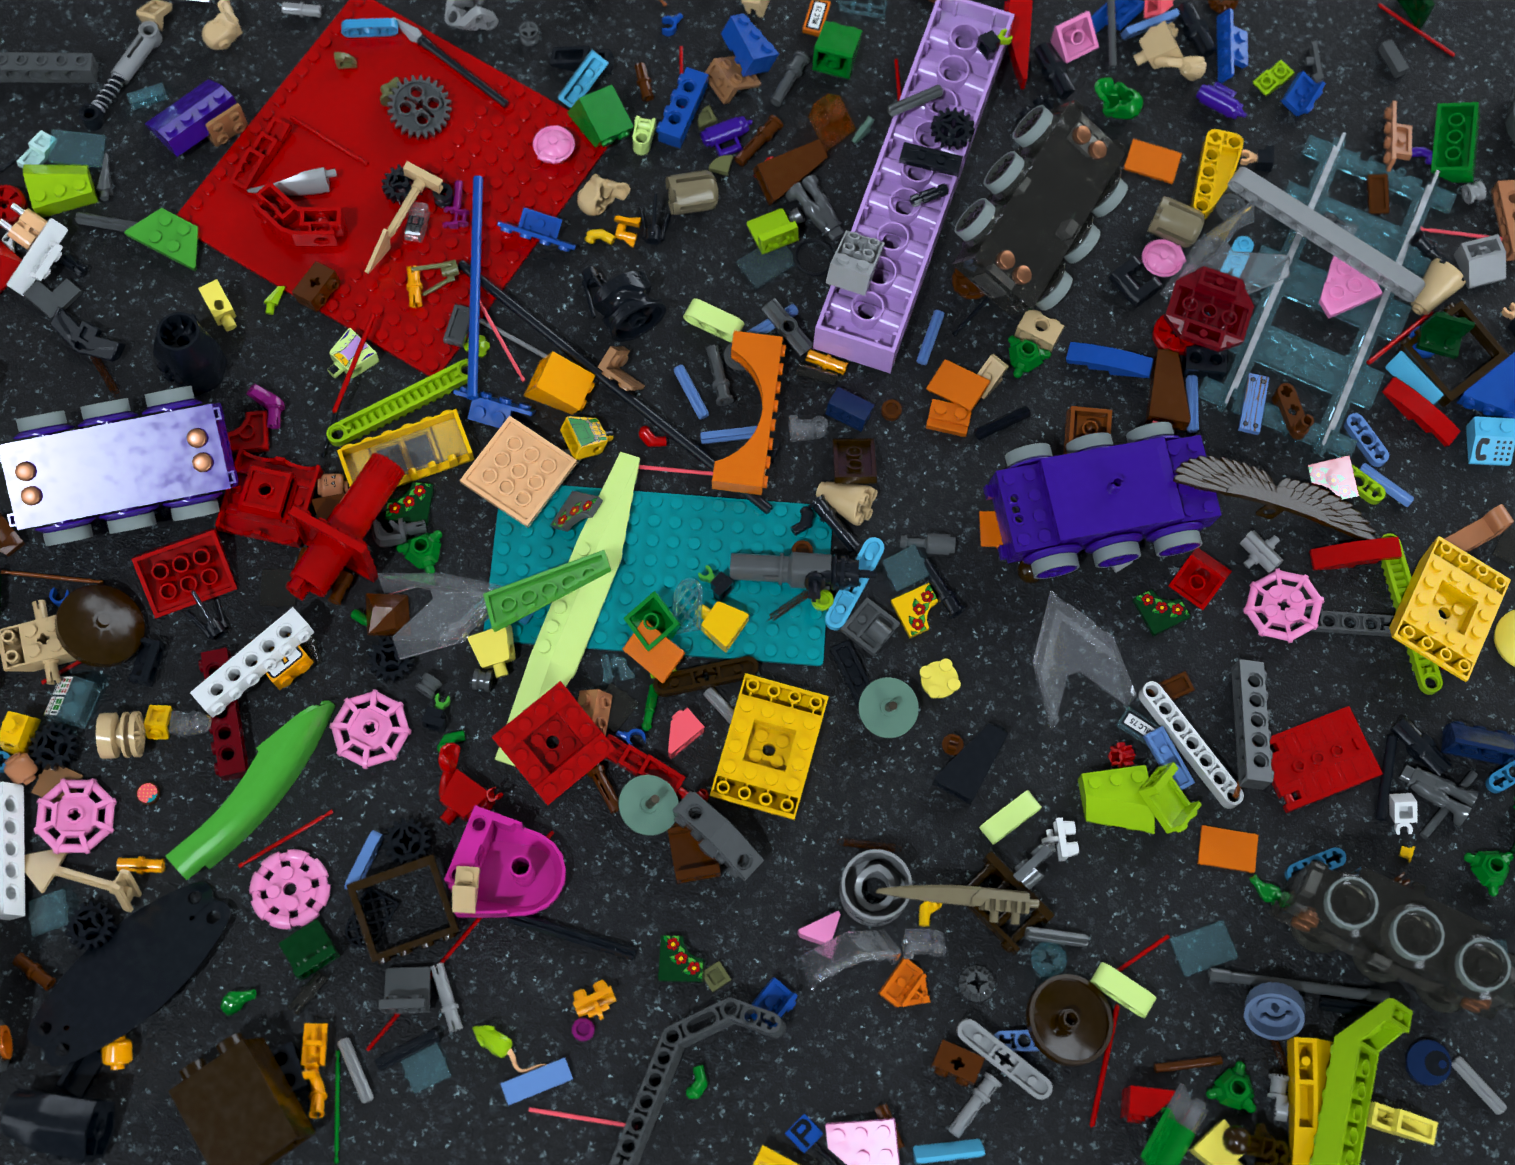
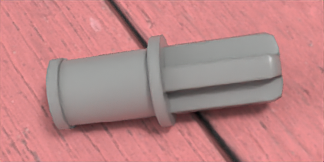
[281,2,322,18]

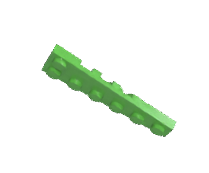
[483,550,612,632]

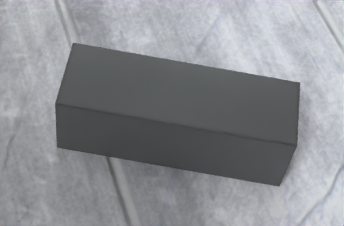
[1378,39,1409,78]

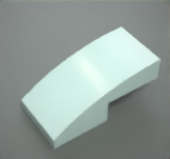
[17,130,58,169]

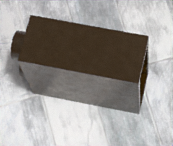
[169,1033,317,1165]

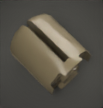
[666,170,719,215]
[1147,196,1205,248]

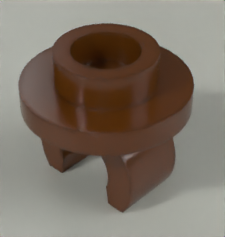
[942,734,964,756]

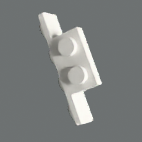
[6,218,68,296]

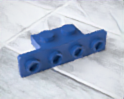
[1091,0,1144,34]
[1217,8,1248,83]
[497,207,576,252]
[453,386,536,428]

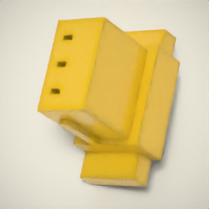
[1399,846,1415,863]

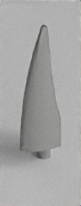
[247,167,337,196]

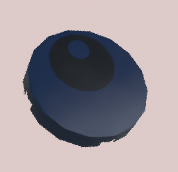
[1405,1040,1452,1086]

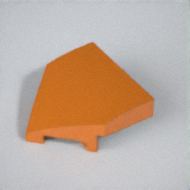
[878,957,930,1007]

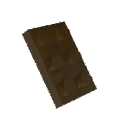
[833,439,877,484]

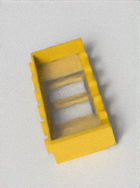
[337,409,474,487]

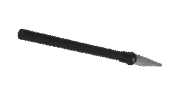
[392,17,509,108]

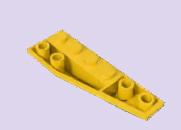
[1287,1037,1333,1165]

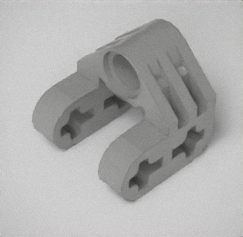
[445,0,499,31]

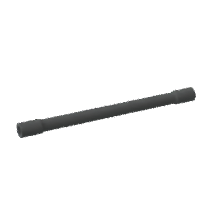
[1208,967,1390,1004]

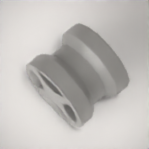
[1462,181,1486,204]

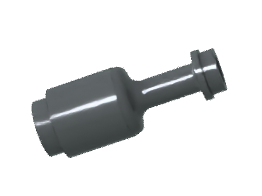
[900,533,956,555]

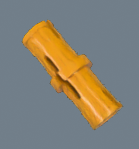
[406,265,423,308]
[806,349,848,375]
[116,856,165,874]

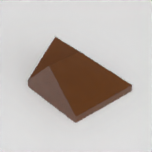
[365,593,411,636]

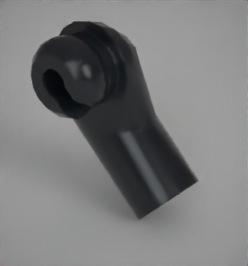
[790,506,814,536]

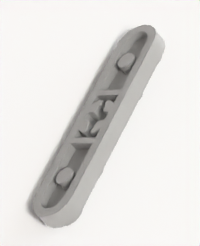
[957,1019,1053,1100]

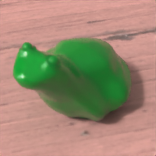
[1249,875,1282,902]
[220,989,256,1016]

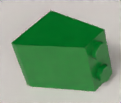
[812,21,862,80]
[567,85,634,148]

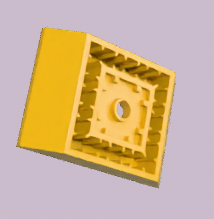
[1389,536,1511,682]
[710,673,829,820]

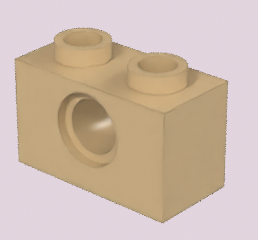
[1014,308,1064,352]

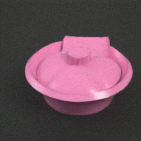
[533,125,575,165]
[1142,239,1186,277]

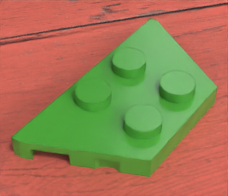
[124,208,199,271]

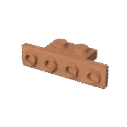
[1383,101,1412,172]

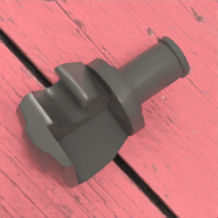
[371,518,427,548]

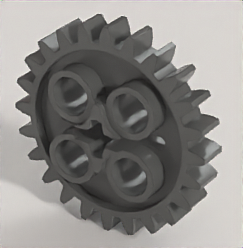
[387,75,452,140]

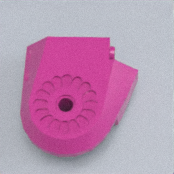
[444,805,566,918]

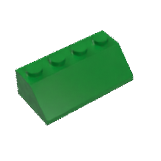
[1431,102,1480,183]

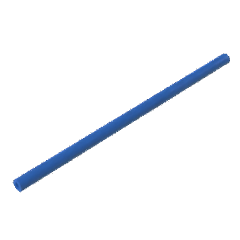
[467,175,483,400]

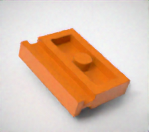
[926,399,971,437]

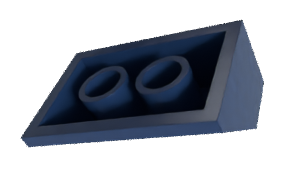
[1441,721,1515,766]

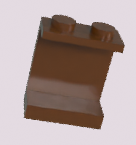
[668,823,720,884]

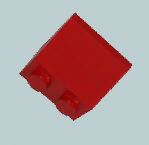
[1169,548,1232,610]
[1120,1086,1177,1124]

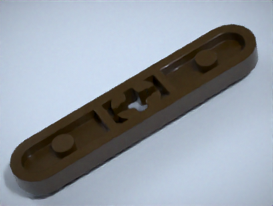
[653,656,759,697]

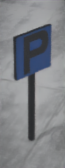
[785,1114,837,1165]

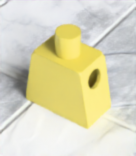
[198,279,237,331]
[467,625,516,678]
[1189,1119,1243,1165]

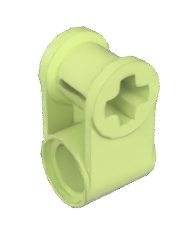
[633,115,656,155]

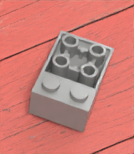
[826,230,885,296]

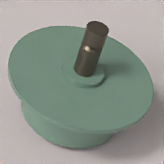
[858,677,919,738]
[618,775,679,836]

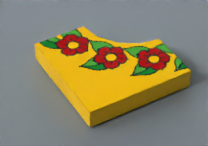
[891,583,938,639]

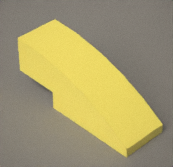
[1367,1102,1438,1145]

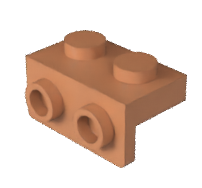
[572,689,612,736]

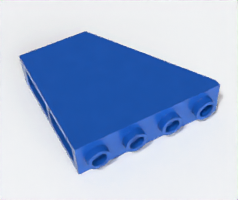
[1457,352,1515,419]

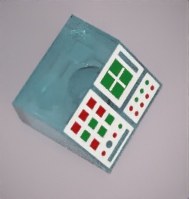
[43,676,102,729]

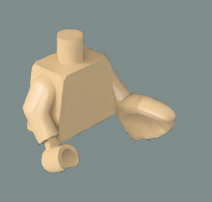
[1133,21,1206,81]

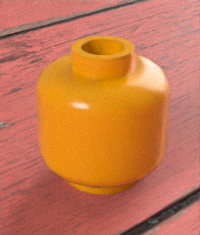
[101,1035,133,1070]

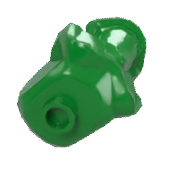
[1094,78,1143,119]

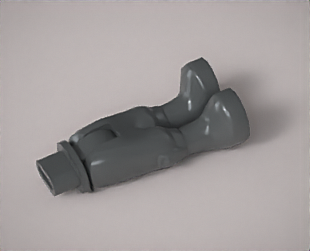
[785,175,845,242]
[1399,764,1479,827]

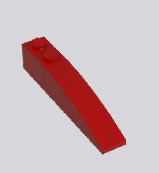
[1004,0,1033,89]

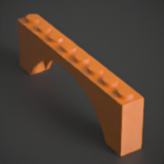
[712,331,786,495]

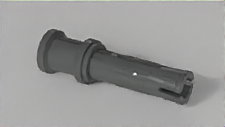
[770,51,810,106]
[706,345,734,406]

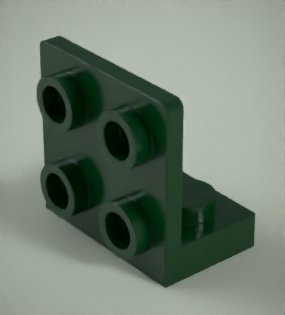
[1416,312,1475,359]
[279,919,340,982]

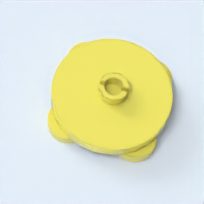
[919,659,961,699]

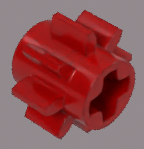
[1108,742,1136,768]

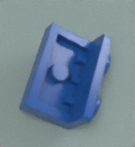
[1281,71,1326,117]
[750,977,798,1028]

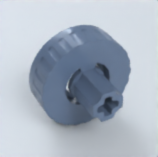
[1244,982,1305,1040]

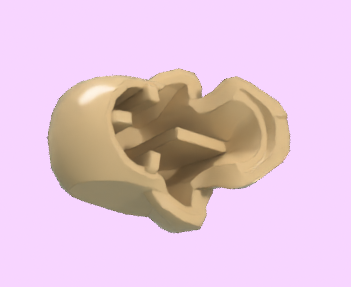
[202,0,243,50]
[577,173,630,216]

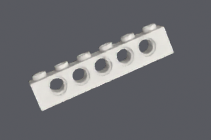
[190,607,314,718]
[0,781,25,920]

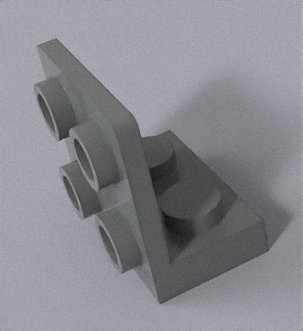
[378,967,431,1014]

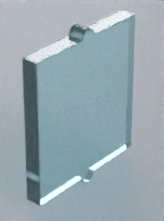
[882,544,930,592]
[29,889,69,937]
[401,1043,452,1094]

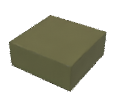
[704,961,731,993]

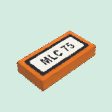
[802,0,831,37]

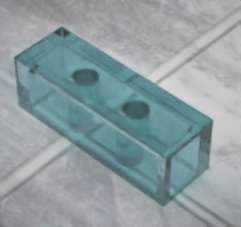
[127,83,168,110]

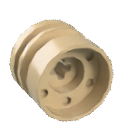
[96,711,146,759]

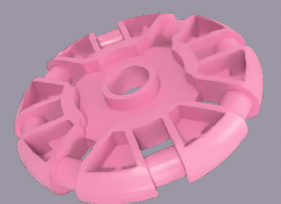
[249,849,330,929]

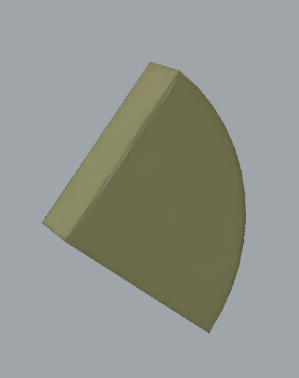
[334,52,357,69]
[698,105,717,131]
[709,155,733,176]

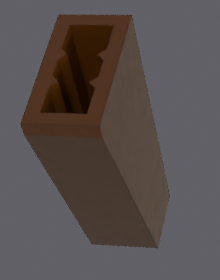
[753,139,828,206]
[1145,349,1190,431]

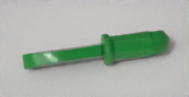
[641,684,658,731]

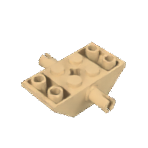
[0,600,76,685]

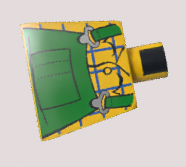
[560,416,613,460]

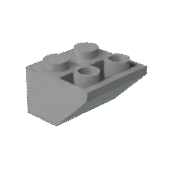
[1453,234,1506,289]

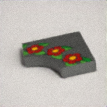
[550,491,603,532]

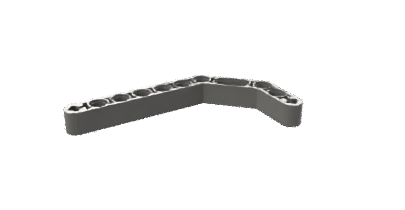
[609,998,786,1165]

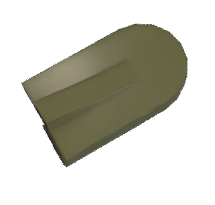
[380,76,407,106]

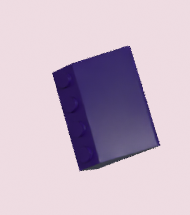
[145,79,236,157]

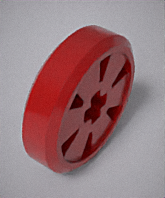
[0,185,28,228]
[1152,314,1195,356]

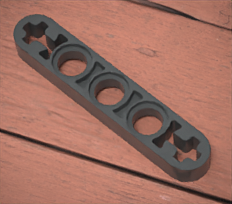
[1297,610,1394,637]

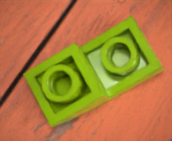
[1252,60,1295,96]

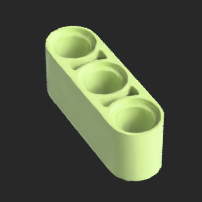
[683,299,745,343]
[979,790,1042,845]
[1090,962,1156,1018]

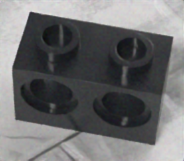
[1182,345,1227,381]
[271,1041,310,1094]

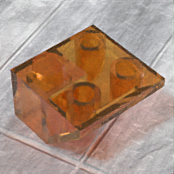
[808,94,856,151]

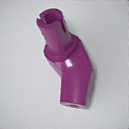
[246,384,285,429]

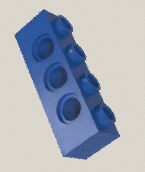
[656,67,709,148]

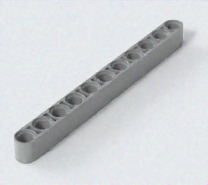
[1228,167,1425,302]

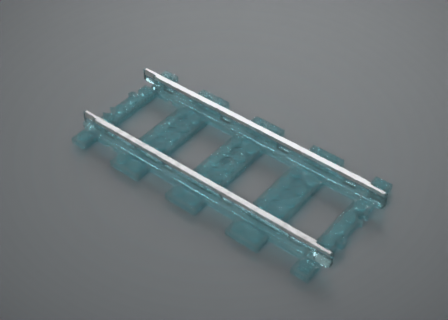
[1198,131,1457,459]

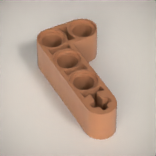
[1445,504,1515,553]

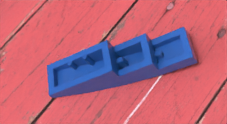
[1066,342,1154,378]

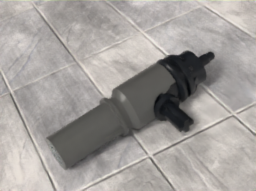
[730,552,876,602]

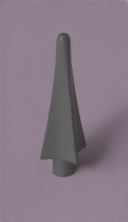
[96,153,114,201]

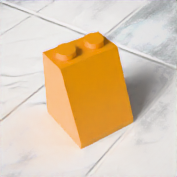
[524,351,595,415]

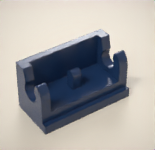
[825,387,874,432]

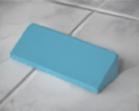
[558,49,609,108]
[1385,351,1443,405]
[912,1139,985,1164]

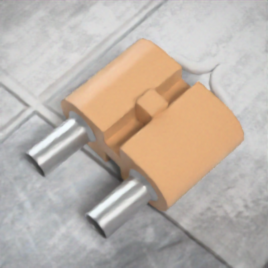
[0,203,48,250]

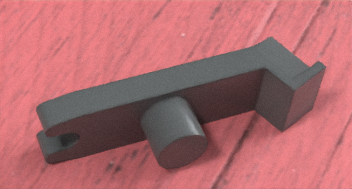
[1304,41,1325,83]

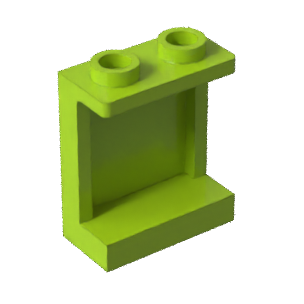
[1138,762,1202,834]

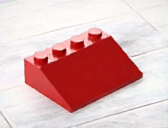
[131,527,238,619]

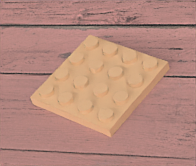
[460,416,578,528]

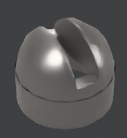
[789,207,806,225]

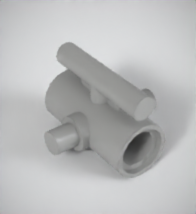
[1240,530,1284,574]

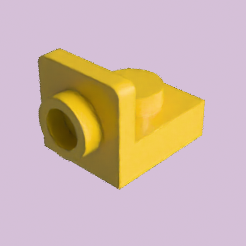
[144,705,172,740]

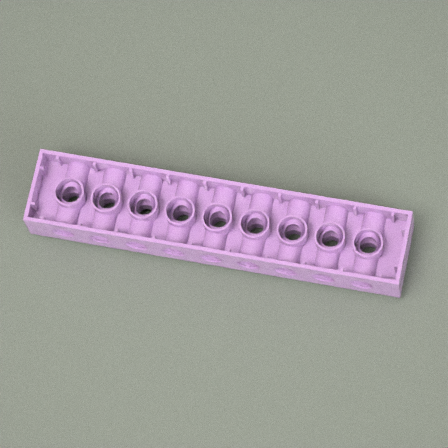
[813,0,1015,373]

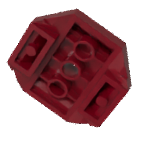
[1164,266,1254,352]

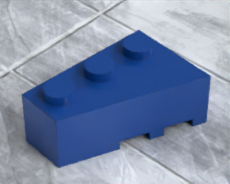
[721,13,779,77]

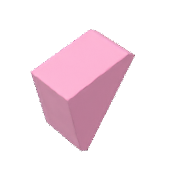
[797,911,840,948]

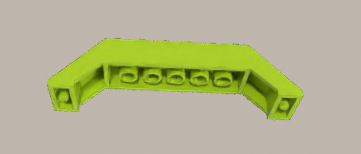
[1309,998,1413,1165]

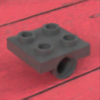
[840,597,900,657]
[1013,843,1056,890]

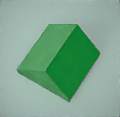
[623,591,681,652]

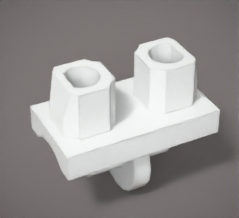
[1041,818,1079,861]

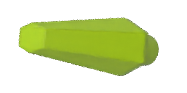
[264,286,285,315]

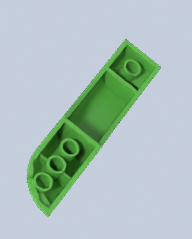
[165,700,335,880]

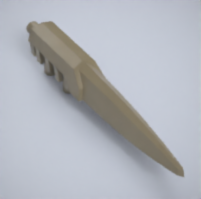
[876,885,1039,925]

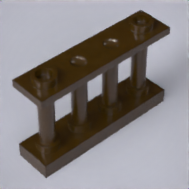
[956,851,1055,955]

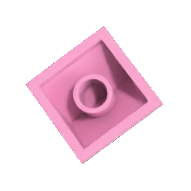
[1051,11,1099,63]

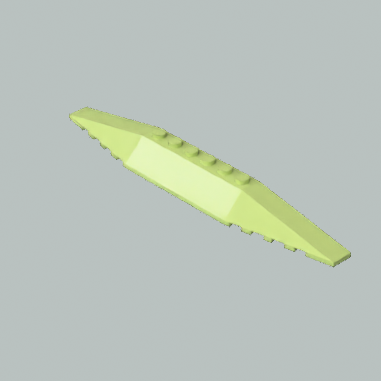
[495,452,640,767]

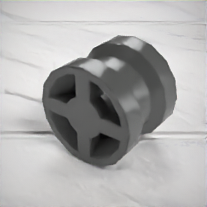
[519,21,540,47]
[472,668,493,692]
[415,673,442,699]

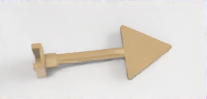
[365,161,444,274]
[25,849,142,912]

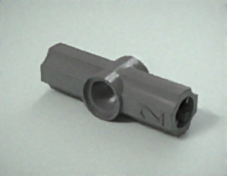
[761,298,813,357]

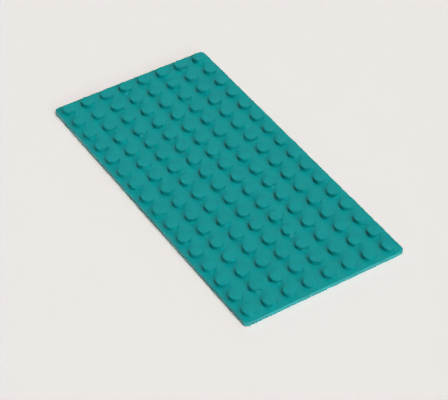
[483,485,832,666]

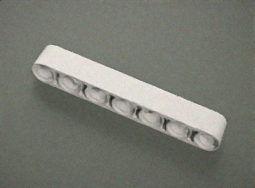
[1139,681,1244,809]

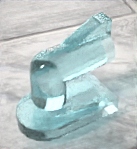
[602,654,635,684]

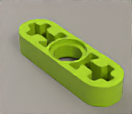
[1352,464,1386,505]

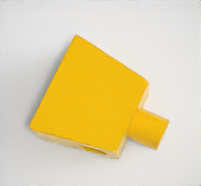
[695,601,749,653]
[0,711,41,755]

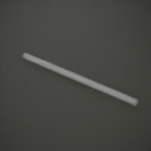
[479,318,547,358]

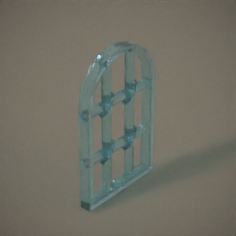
[837,0,887,18]

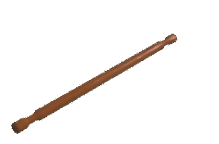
[1,570,104,584]

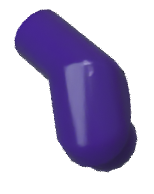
[1412,147,1433,164]

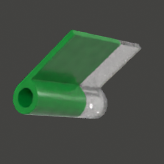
[1140,1083,1209,1165]

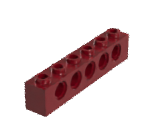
[198,647,249,782]

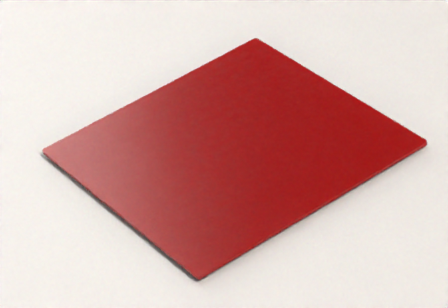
[176,0,610,376]

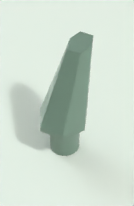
[852,115,875,143]

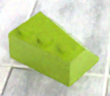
[23,164,99,218]
[1077,765,1155,834]

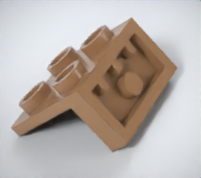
[705,56,761,104]
[205,103,248,147]
[598,346,645,391]

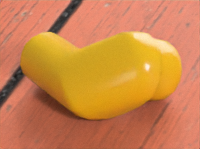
[585,229,616,245]
[919,901,942,927]

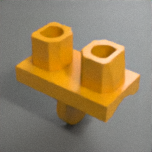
[573,980,616,1020]
[301,1023,328,1066]

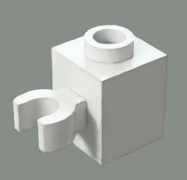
[1389,793,1417,835]

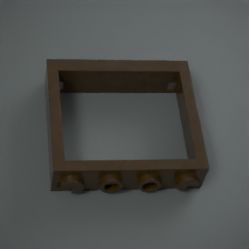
[1396,300,1509,408]
[346,854,459,964]

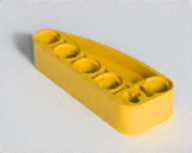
[1191,129,1244,219]

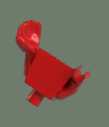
[438,742,503,826]

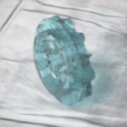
[1031,942,1067,978]

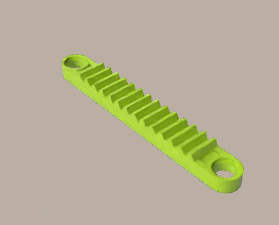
[326,359,468,446]
[1381,533,1443,695]

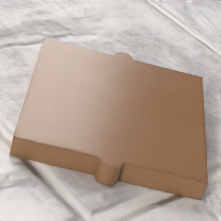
[31,766,84,803]

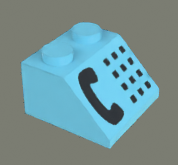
[1466,417,1515,466]

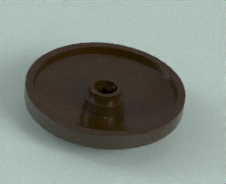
[55,585,145,667]
[1026,974,1113,1066]

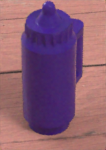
[1196,81,1247,119]
[700,116,753,157]

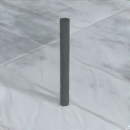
[1107,0,1117,67]
[1420,770,1478,839]

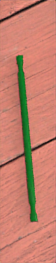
[334,1050,340,1164]

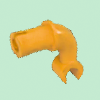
[302,1062,327,1119]

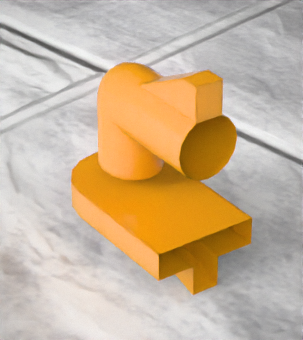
[614,216,641,247]

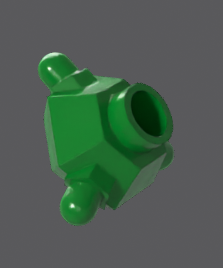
[1008,335,1051,378]
[396,530,442,575]
[1464,851,1513,896]
[1206,1061,1256,1113]

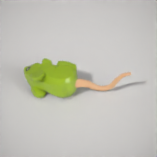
[472,1025,547,1073]

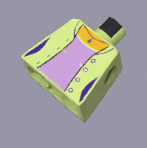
[327,328,379,378]

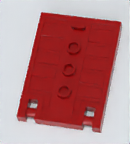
[1255,706,1383,814]

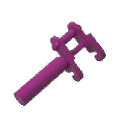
[443,180,470,229]

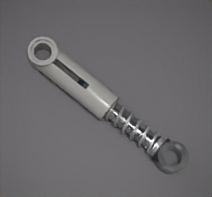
[79,21,162,131]

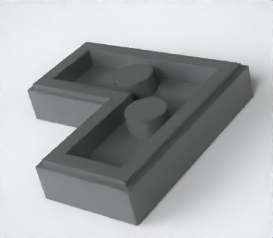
[23,278,83,320]

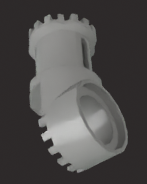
[1267,1074,1290,1122]

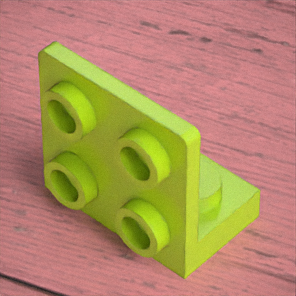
[747,208,799,255]

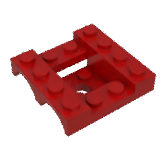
[215,448,323,548]
[491,681,616,805]

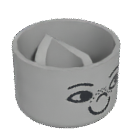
[839,849,912,926]

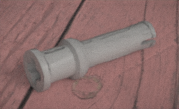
[947,1072,1002,1138]

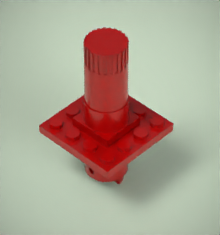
[286,453,405,601]

